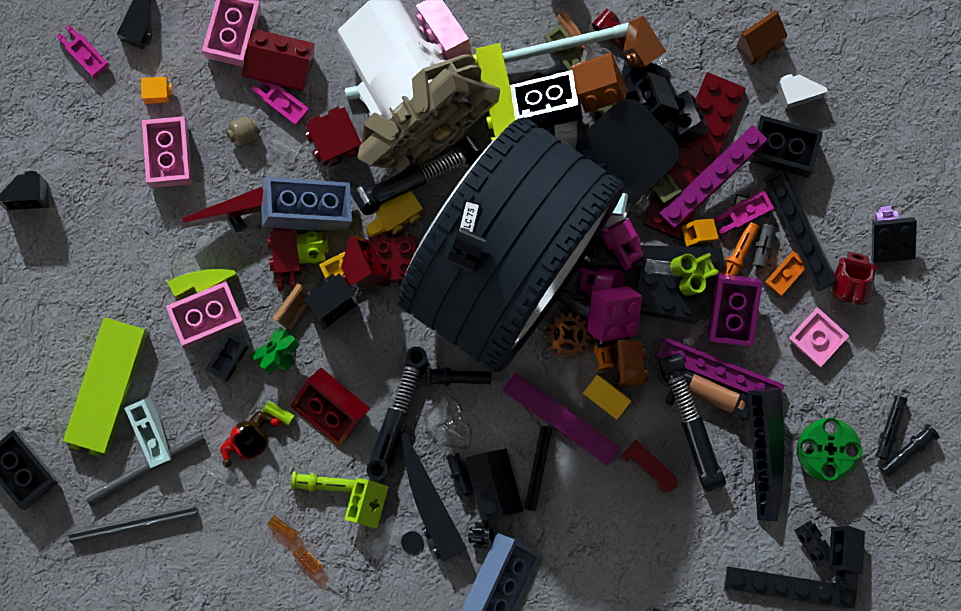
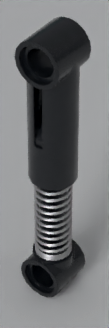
[352,136,483,215]
[366,346,427,482]
[658,353,726,493]

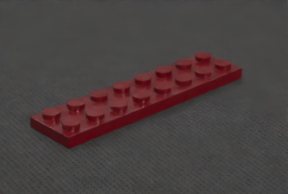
[643,72,746,241]

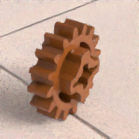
[545,312,592,360]

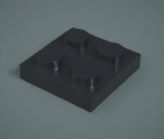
[871,217,917,263]

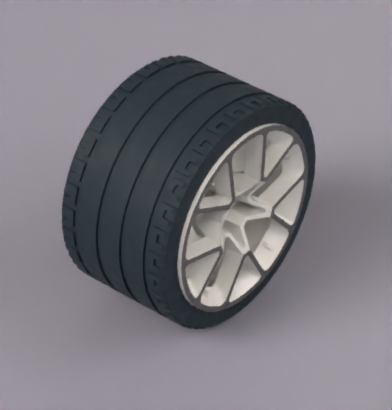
[397,117,624,372]

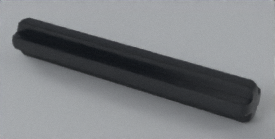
[525,426,552,511]

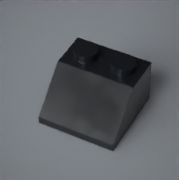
[0,171,49,210]

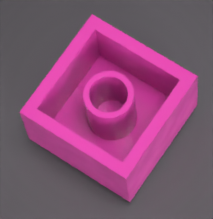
[587,286,643,342]

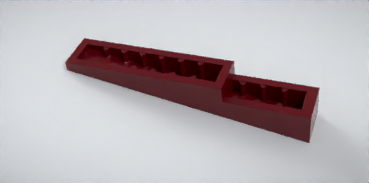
[182,179,305,228]

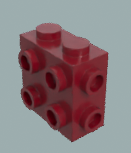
[304,107,362,167]
[373,234,420,287]

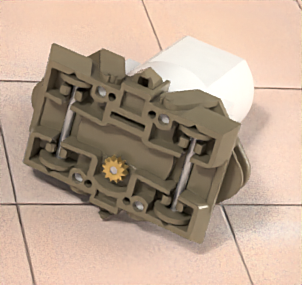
[337,0,500,172]

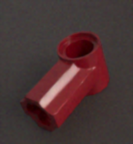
[592,9,626,51]

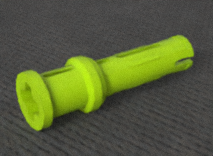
[291,471,355,492]

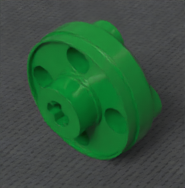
[797,418,863,482]

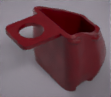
[831,252,877,305]

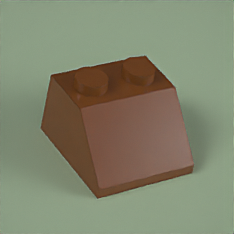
[736,10,788,65]
[623,16,666,68]
[572,52,628,113]
[614,340,648,389]

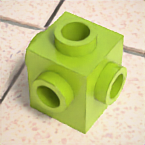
[297,231,329,264]

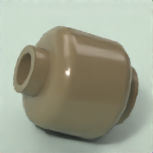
[226,116,260,147]

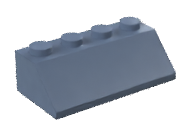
[261,177,352,232]
[461,533,542,611]

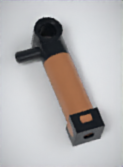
[658,370,749,421]

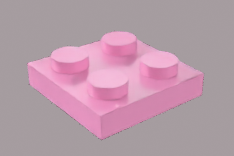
[788,307,849,368]

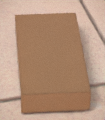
[273,284,308,331]

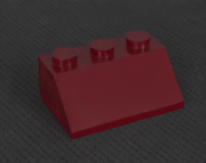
[242,29,315,91]
[291,368,370,447]

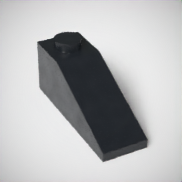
[117,0,152,50]

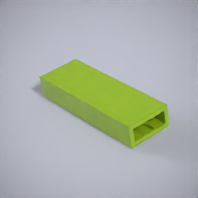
[63,317,148,457]

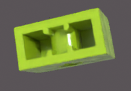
[344,478,388,529]

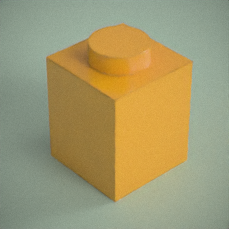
[141,77,173,104]
[681,219,719,247]

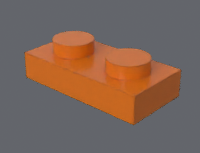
[764,251,806,297]

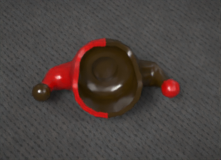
[220,411,280,468]

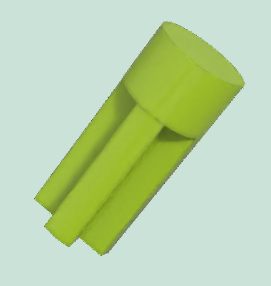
[263,401,295,427]

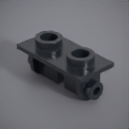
[794,520,830,567]

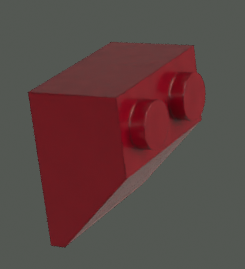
[341,235,388,290]

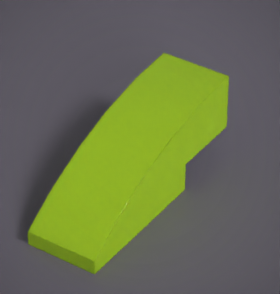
[167,269,239,300]

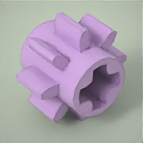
[874,206,899,221]

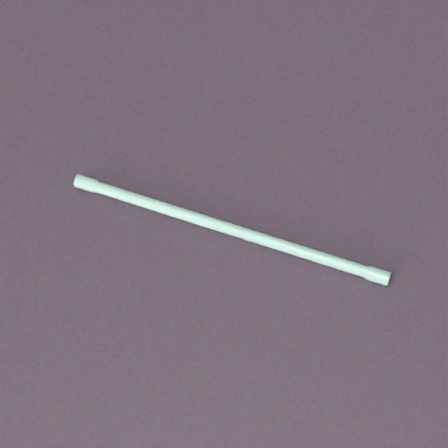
[345,23,629,101]

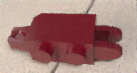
[267,228,302,292]

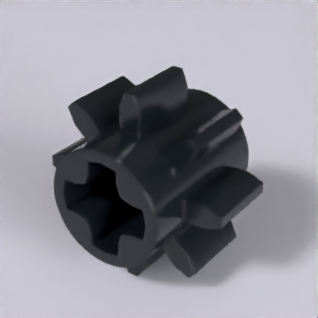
[468,522,494,549]

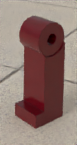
[620,440,678,493]

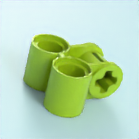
[670,253,719,296]

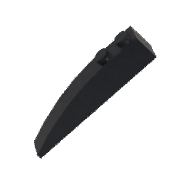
[748,387,785,521]
[402,432,467,562]

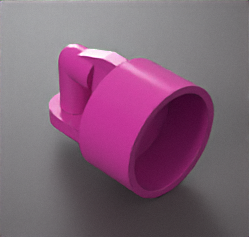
[600,218,643,270]
[578,267,624,297]

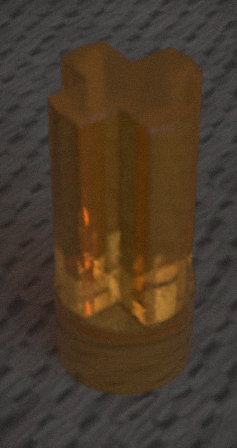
[267,515,299,543]
[292,545,323,576]

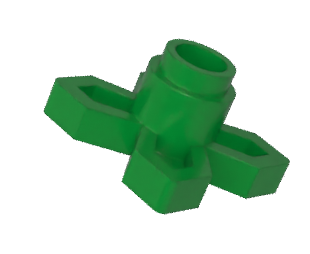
[250,327,300,375]

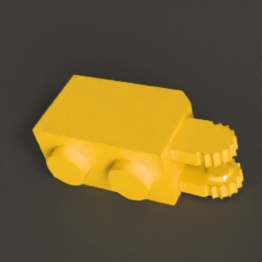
[366,191,423,238]

